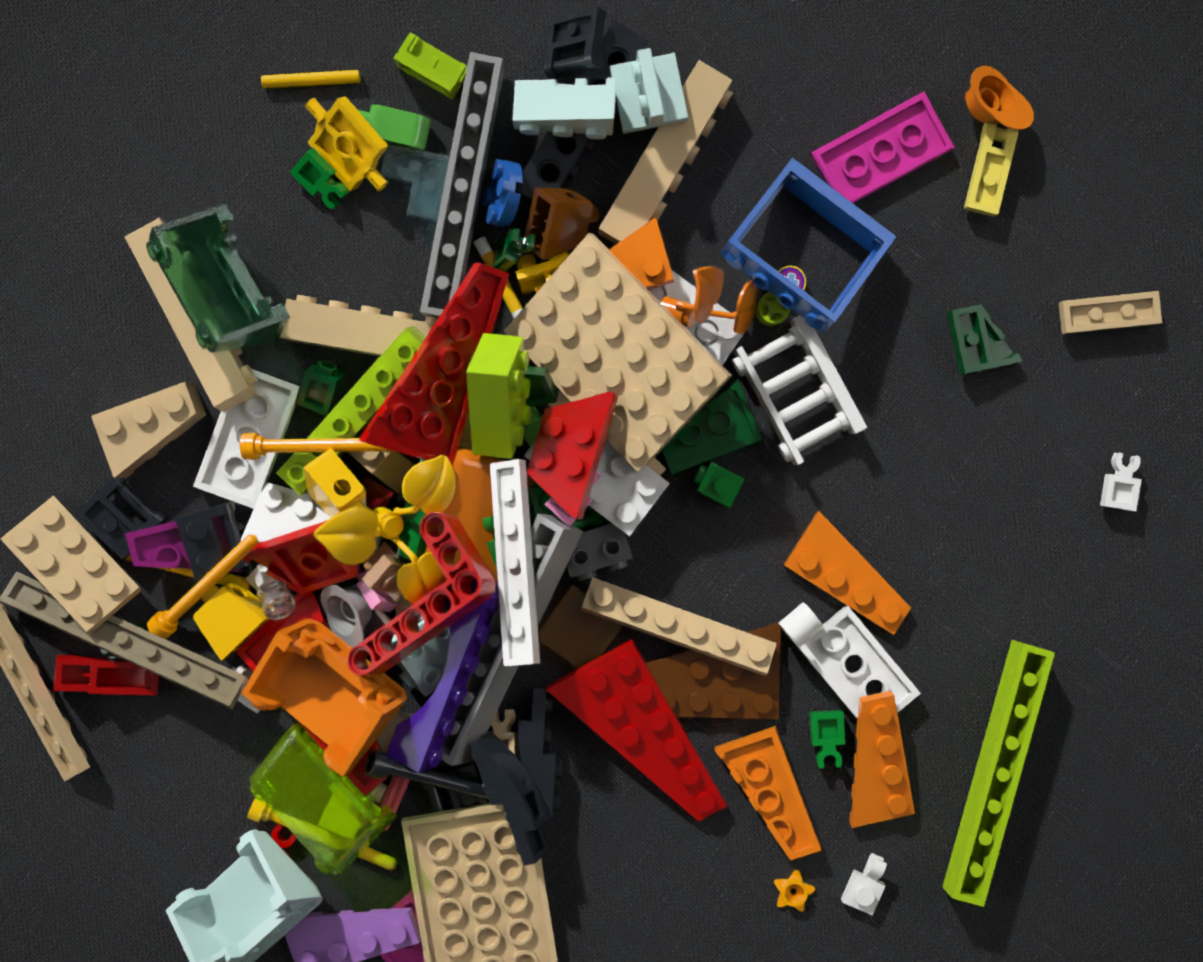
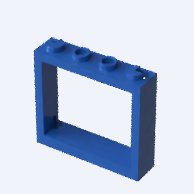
[720,158,896,333]

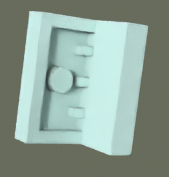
[610,48,688,134]

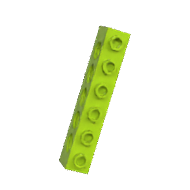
[277,326,426,496]

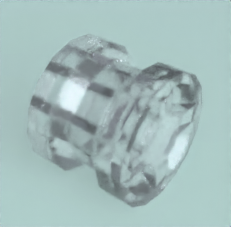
[257,579,296,620]

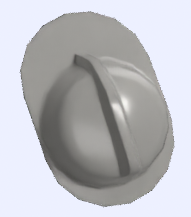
[321,585,372,648]

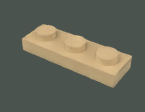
[1059,291,1162,334]

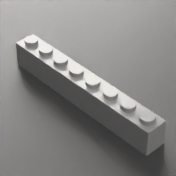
[420,52,505,318]
[442,514,583,766]

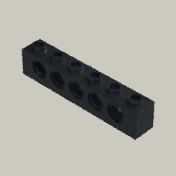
[515,20,648,204]

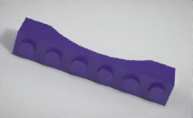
[387,578,500,773]

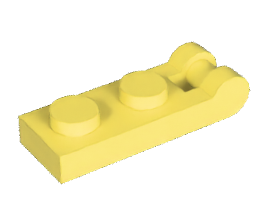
[964,123,1018,217]

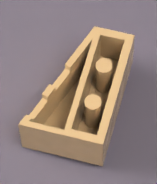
[91,382,206,478]

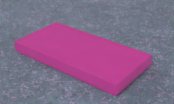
[810,92,955,204]

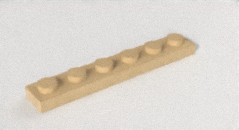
[581,577,777,676]
[0,603,90,781]

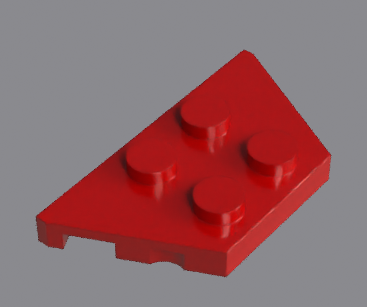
[526,392,619,520]
[242,520,360,594]

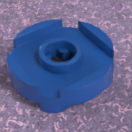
[481,159,523,227]

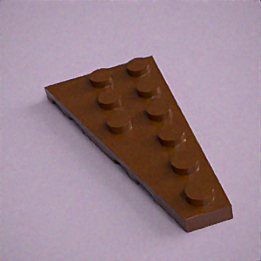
[646,621,781,719]

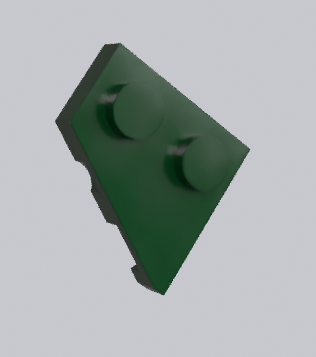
[946,304,1022,375]

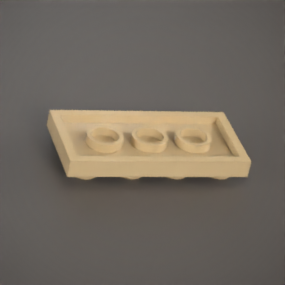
[0,496,142,635]

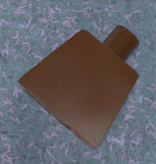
[524,187,599,260]

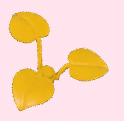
[314,455,455,605]

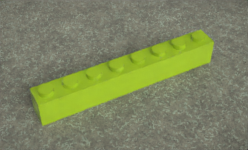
[942,640,1055,907]

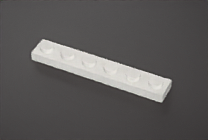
[490,459,540,666]

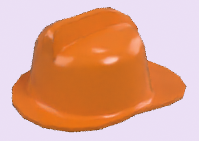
[964,66,1034,130]

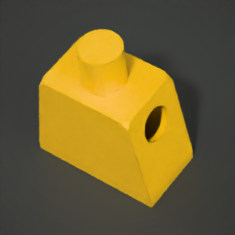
[303,448,367,518]
[193,581,276,661]

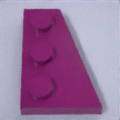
[125,516,241,572]

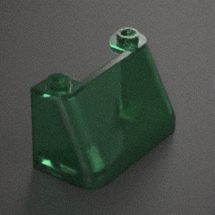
[146,203,290,353]

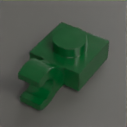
[492,228,536,272]

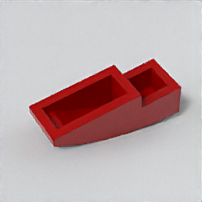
[54,654,159,695]

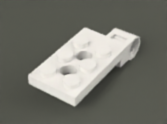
[778,602,921,718]

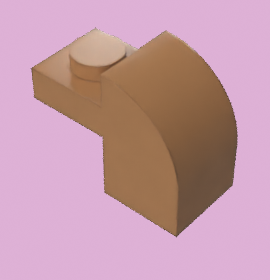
[362,541,412,602]

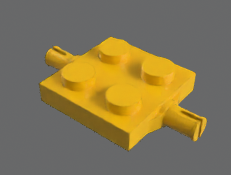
[305,96,388,192]

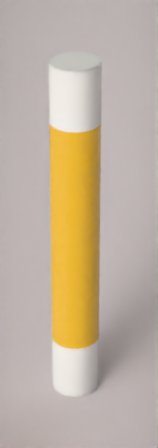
[474,237,523,319]

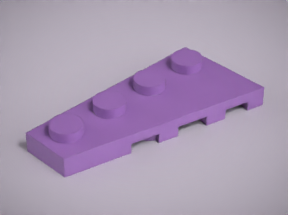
[285,908,421,962]

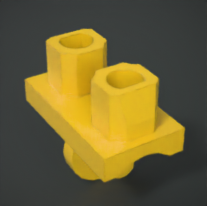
[515,252,570,294]

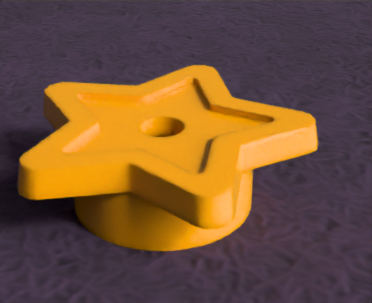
[774,870,815,912]

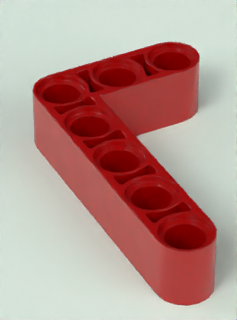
[347,512,495,676]

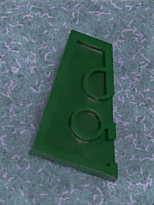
[661,380,763,476]

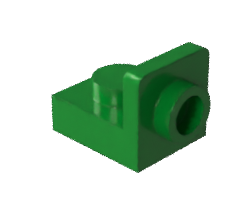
[693,461,744,508]

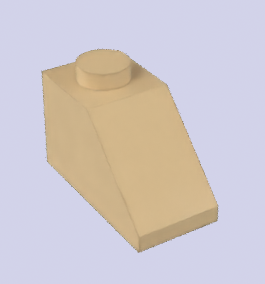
[348,435,415,495]

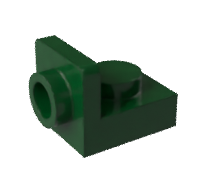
[296,360,345,416]

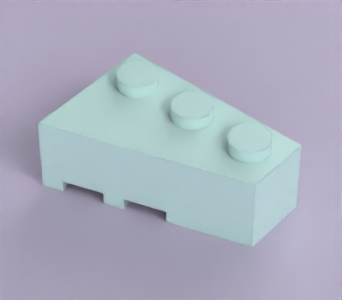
[513,78,616,139]

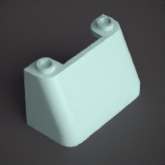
[166,829,323,962]

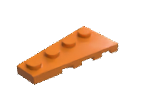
[784,511,911,635]
[849,691,915,828]
[714,726,821,861]

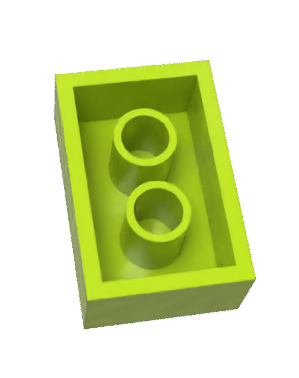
[466,333,531,459]

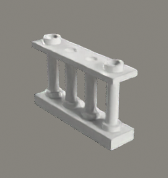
[732,315,868,465]

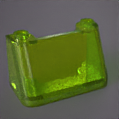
[249,723,397,874]

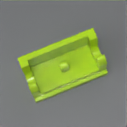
[393,33,467,100]

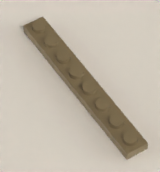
[0,571,249,709]

